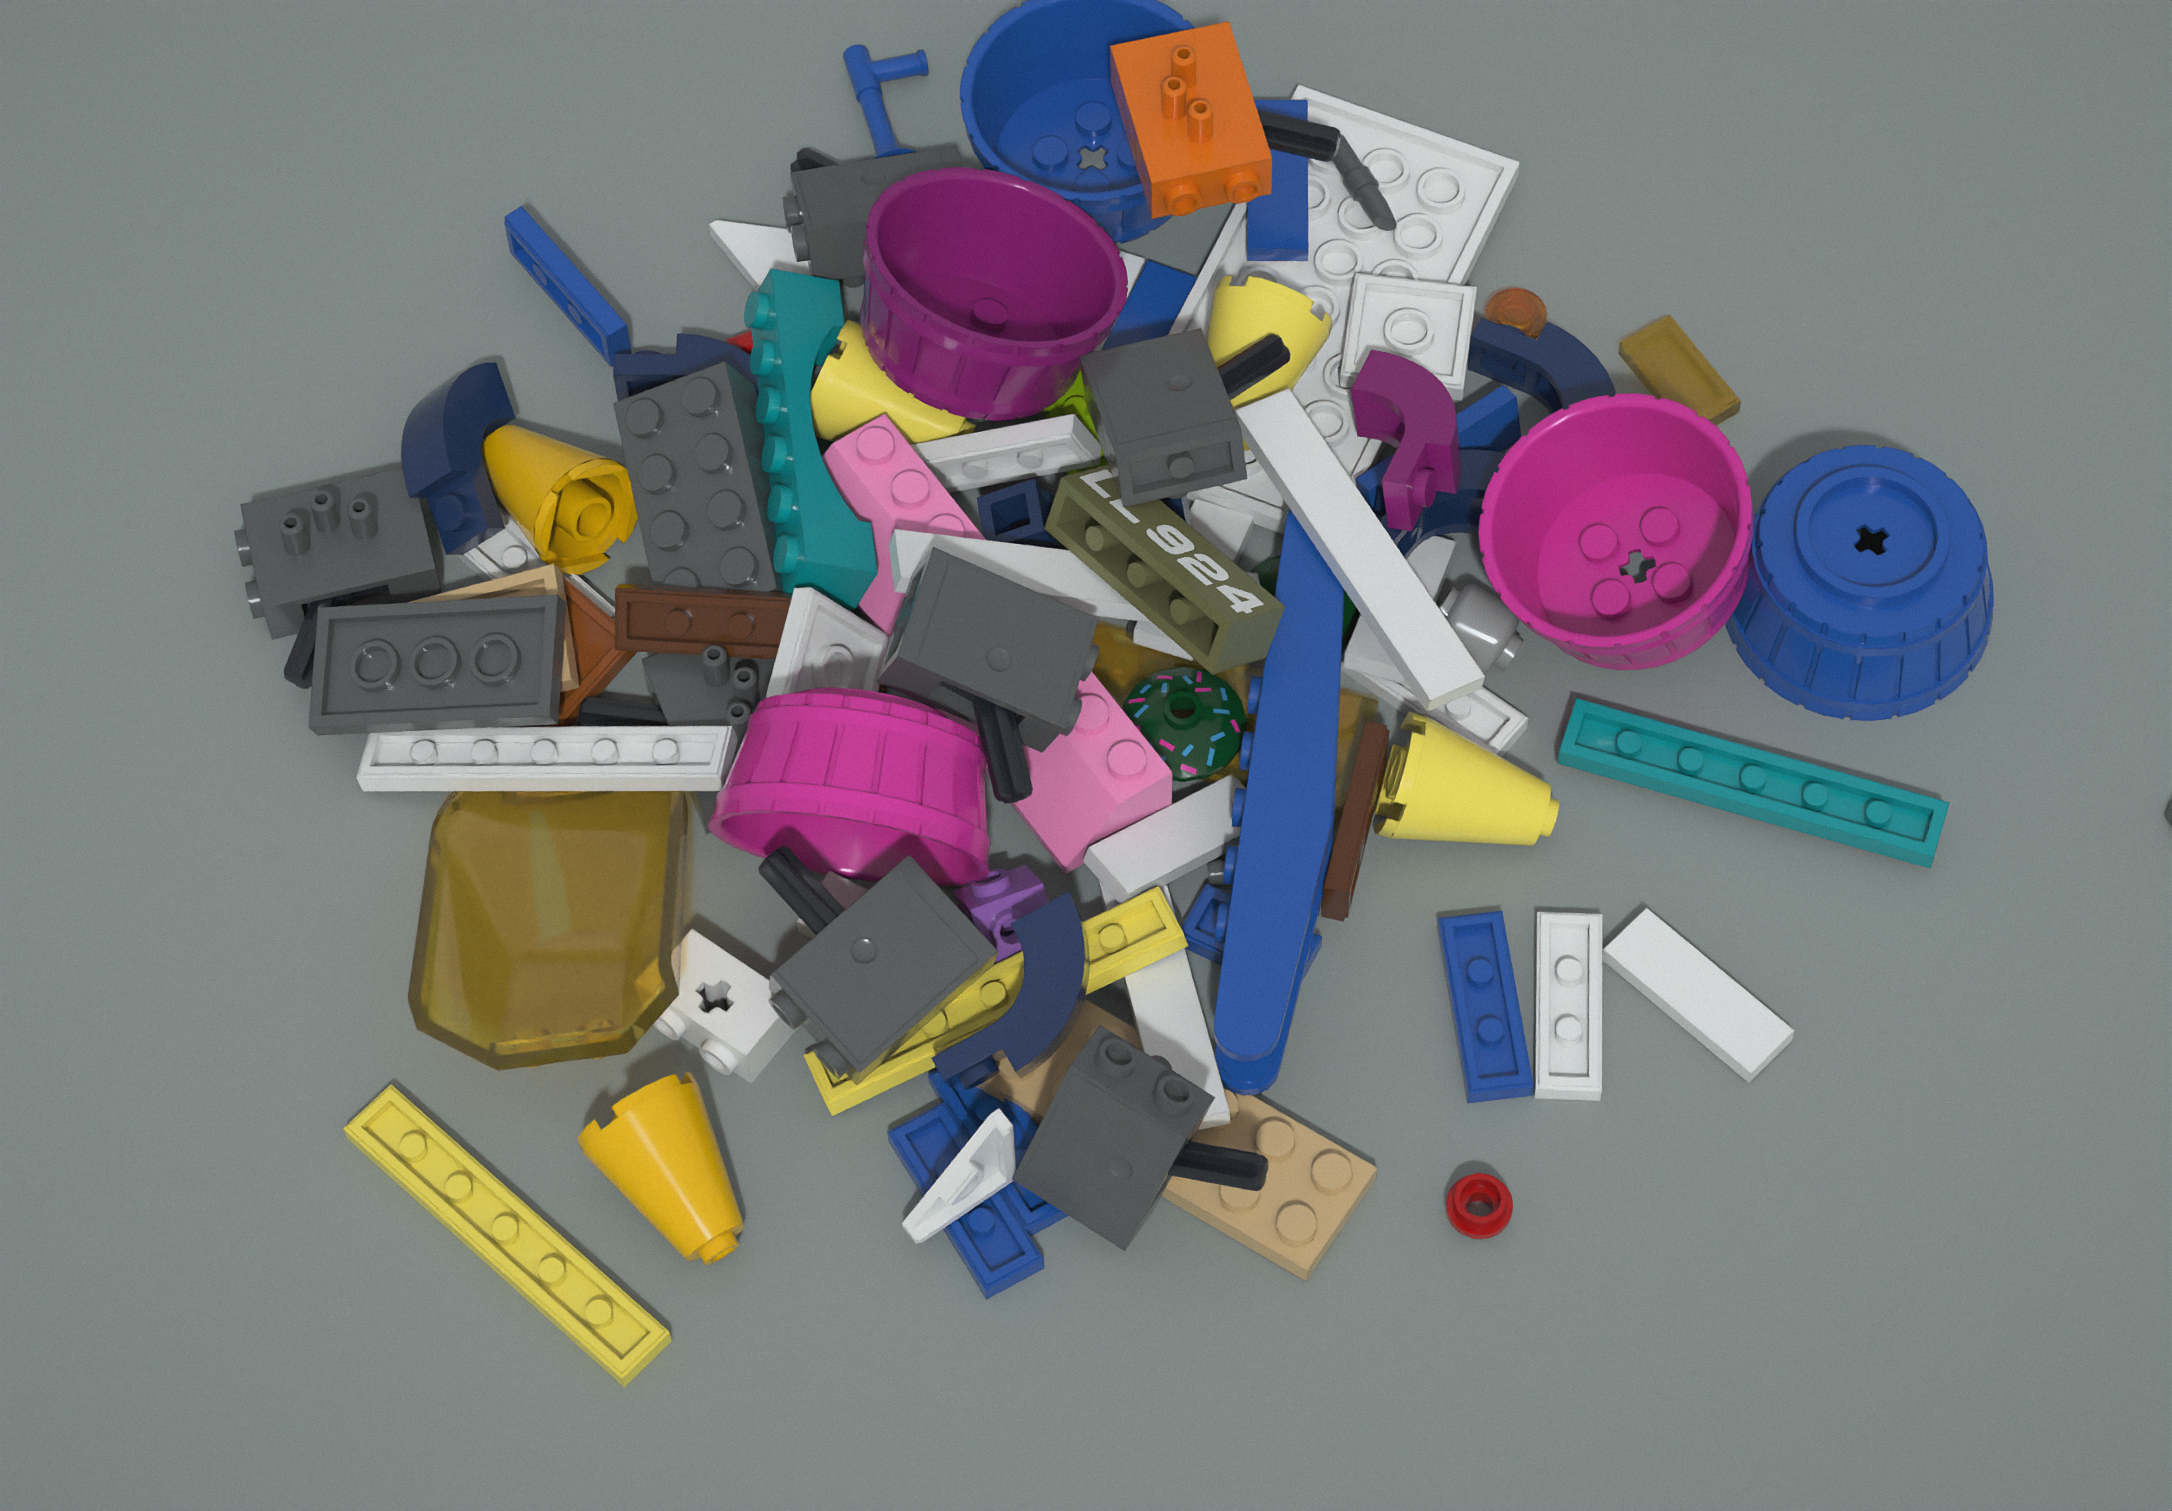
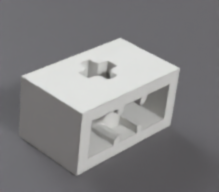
[643,929,798,1083]

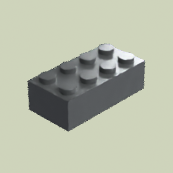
[613,361,783,592]

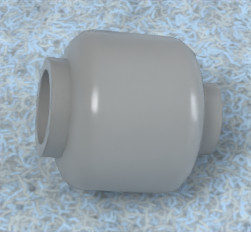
[1438,583,1524,675]

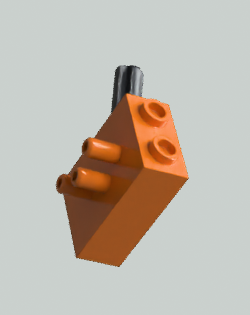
[1110,21,1340,219]

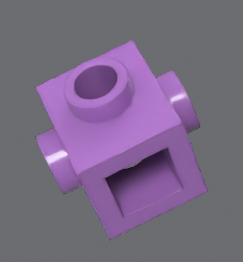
[954,864,1048,964]

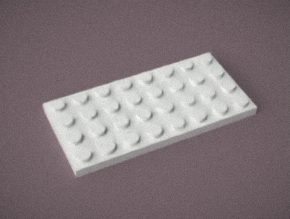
[1168,84,1520,534]

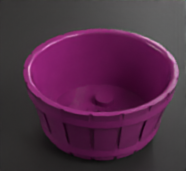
[860,167,1128,421]

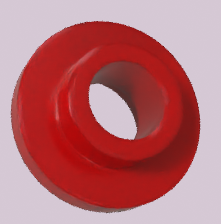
[1446,1173,1513,1239]

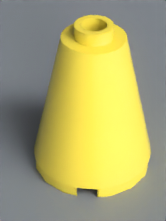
[1207,275,1333,451]
[810,319,977,445]
[1374,711,1559,846]

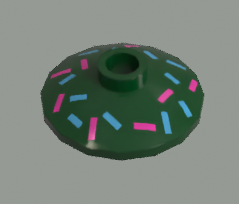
[1122,667,1247,782]

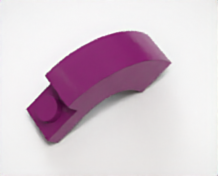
[1351,350,1462,531]

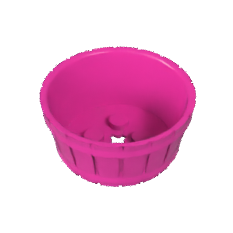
[1478,393,1754,670]
[708,688,991,887]

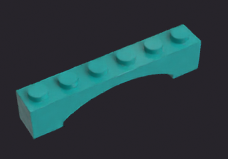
[744,268,878,611]

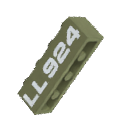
[1044,464,1285,675]

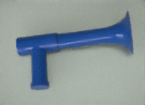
[843,45,929,159]

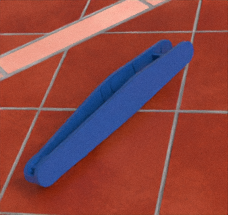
[1214,509,1345,1096]

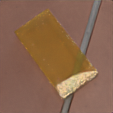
[1618,315,1741,425]

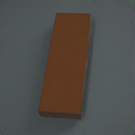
[615,583,793,659]
[1322,721,1390,922]

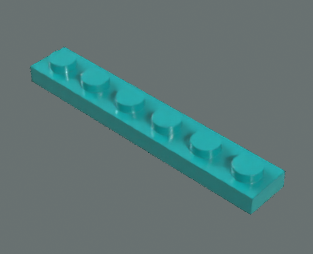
[1557,698,1950,869]

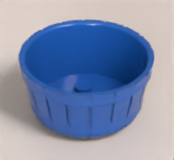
[960,0,1195,244]
[1725,445,1994,721]

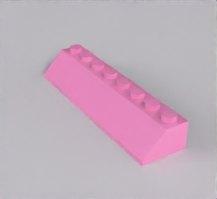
[822,414,1172,875]

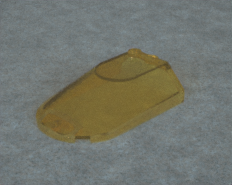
[408,791,688,1071]

